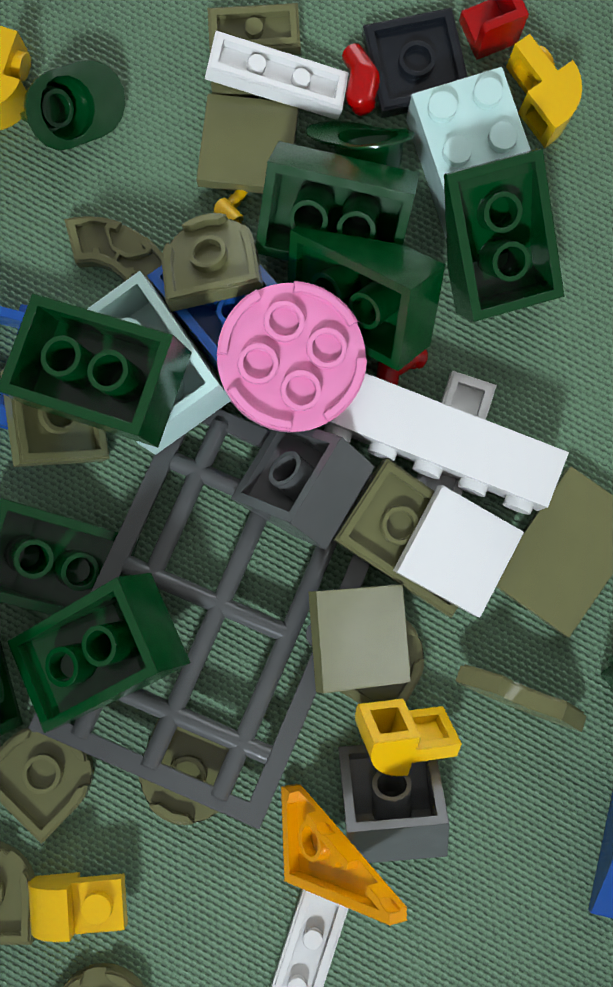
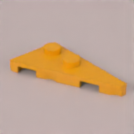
[281,784,407,926]

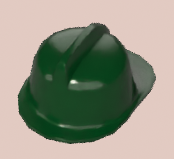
[20,60,125,151]
[306,121,415,168]

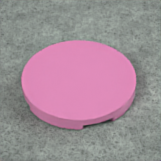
[217,281,367,432]

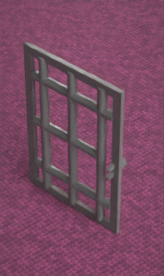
[28,409,373,829]

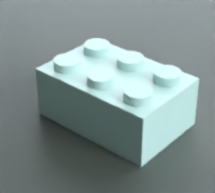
[406,67,531,237]
[88,271,230,455]

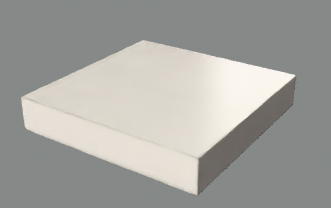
[393,485,524,618]

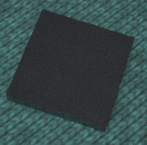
[362,7,468,118]

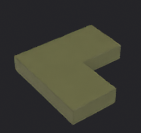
[207,3,301,99]

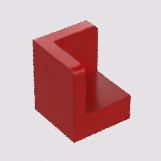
[459,0,529,60]

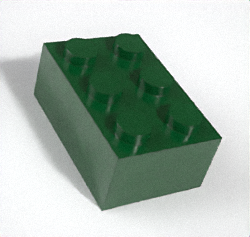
[256,141,419,261]
[0,293,192,448]

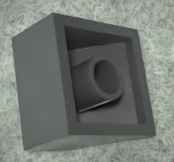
[231,429,375,550]
[338,745,449,863]

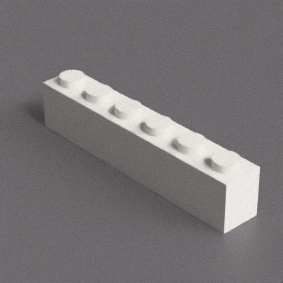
[322,373,569,515]

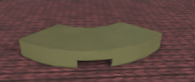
[64,216,162,288]
[455,664,587,732]

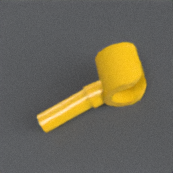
[213,190,248,223]

